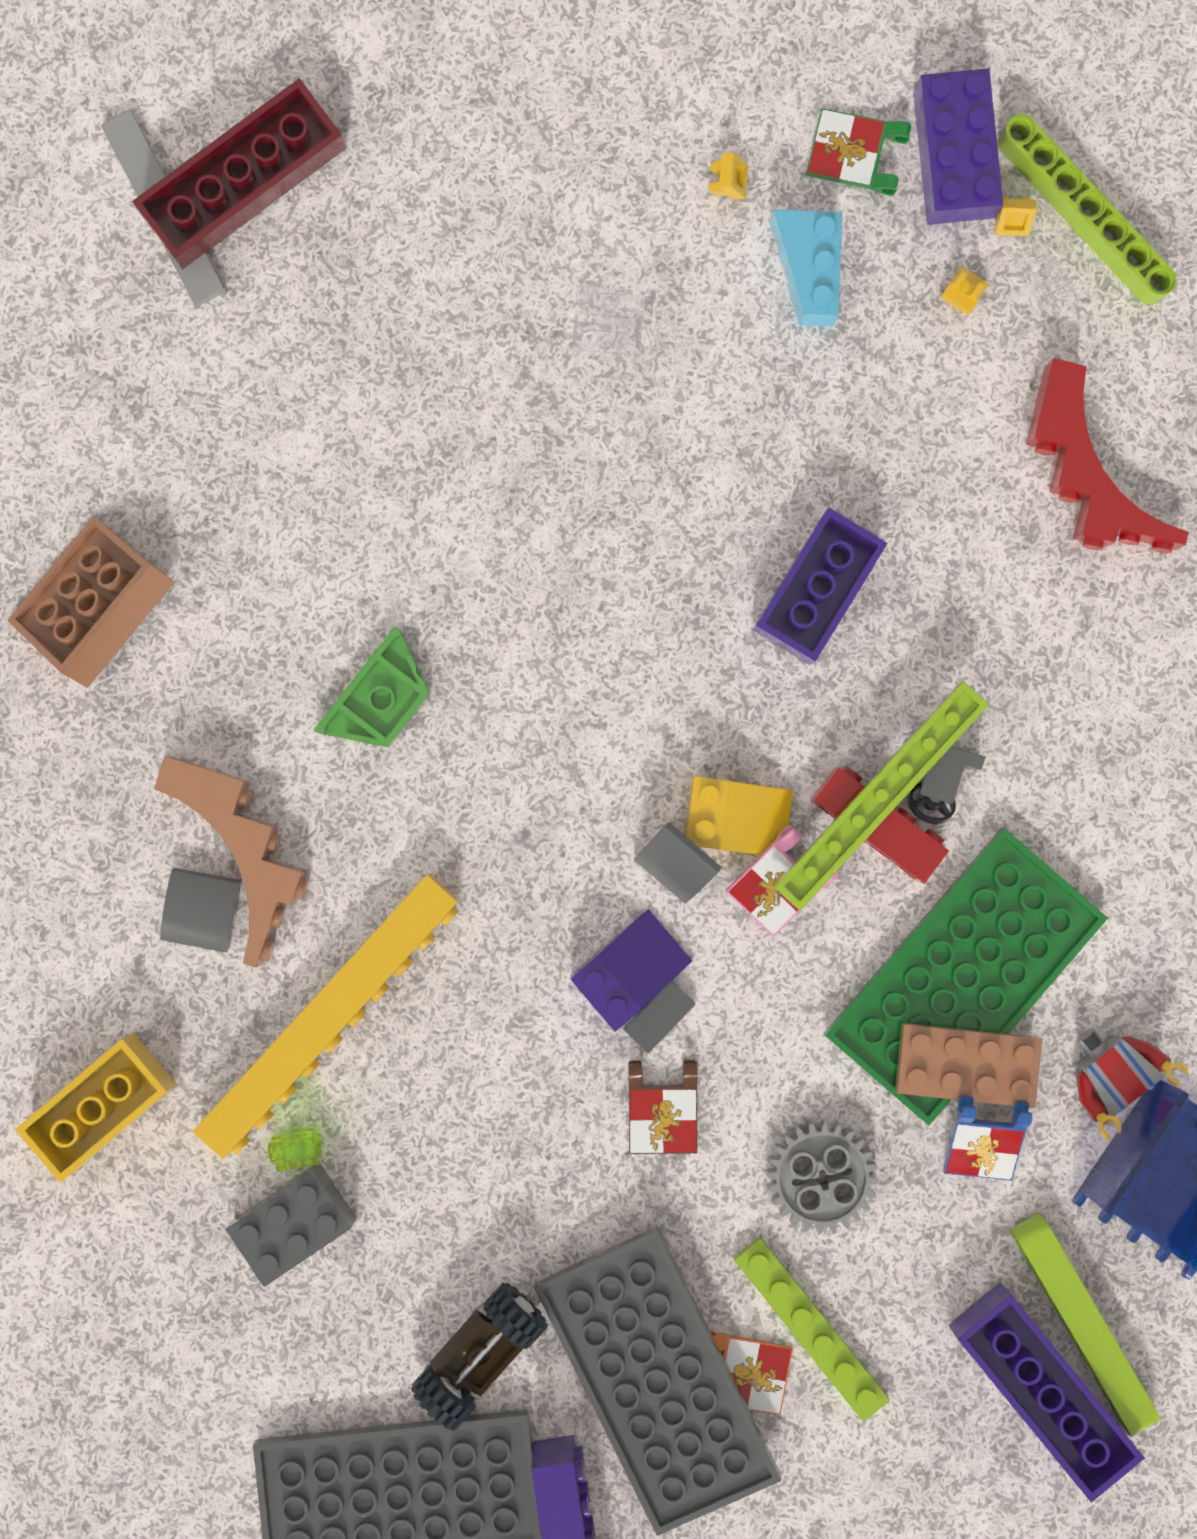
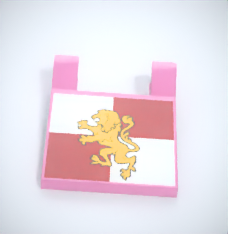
[726,825,839,936]

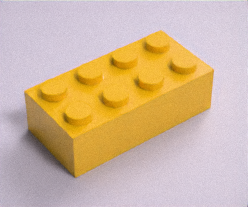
[15,1032,178,1183]

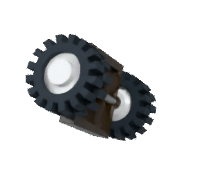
[411,1282,548,1431]

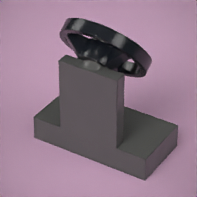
[908,746,986,825]

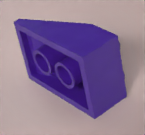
[570,909,692,1032]

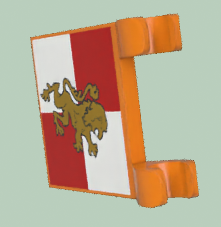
[710,1331,793,1415]

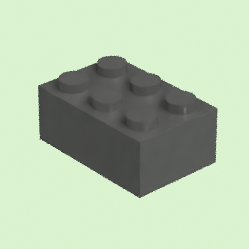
[225,1162,357,1287]

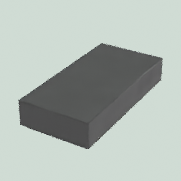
[623,981,696,1054]

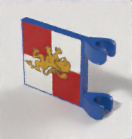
[943,1096,1033,1181]

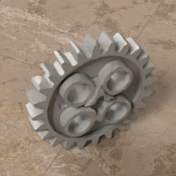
[765,1119,879,1234]

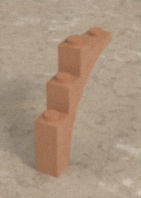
[154,756,309,967]

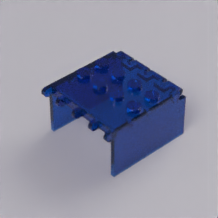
[1072,1080,1197,1280]

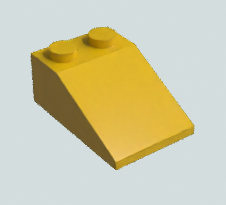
[684,776,793,855]

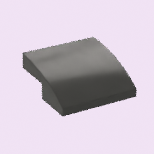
[634,822,722,904]
[159,868,241,953]

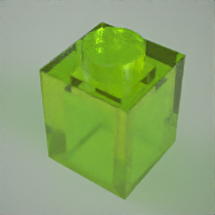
[268,1124,323,1172]

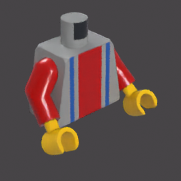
[1076,1028,1189,1140]

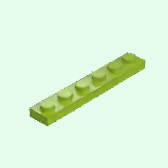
[733,1236,890,1422]

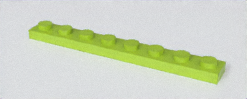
[773,681,990,911]

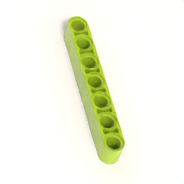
[998,114,1177,305]
[1009,1212,1161,1437]

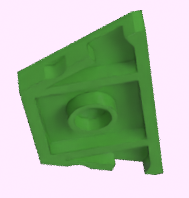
[314,627,431,747]

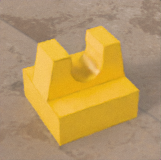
[708,152,749,200]
[994,196,1037,236]
[940,266,989,316]

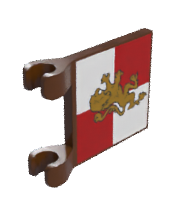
[628,1060,698,1154]

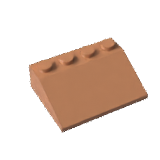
[7,515,174,688]

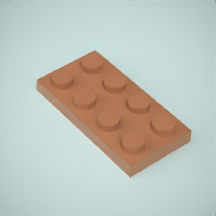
[895,1022,1042,1108]

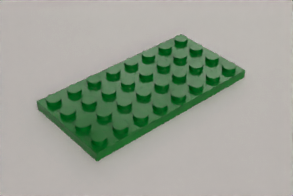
[823,828,1108,1126]

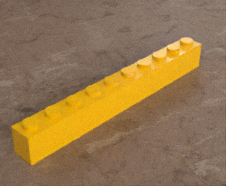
[192,873,460,1159]

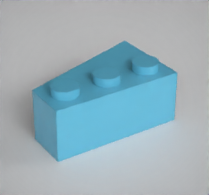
[769,209,842,327]

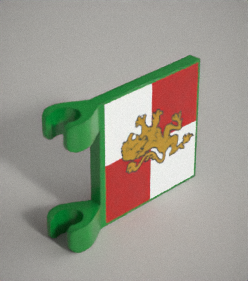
[806,108,911,196]

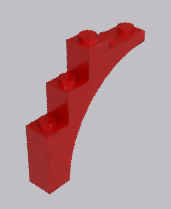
[1026,358,1189,553]

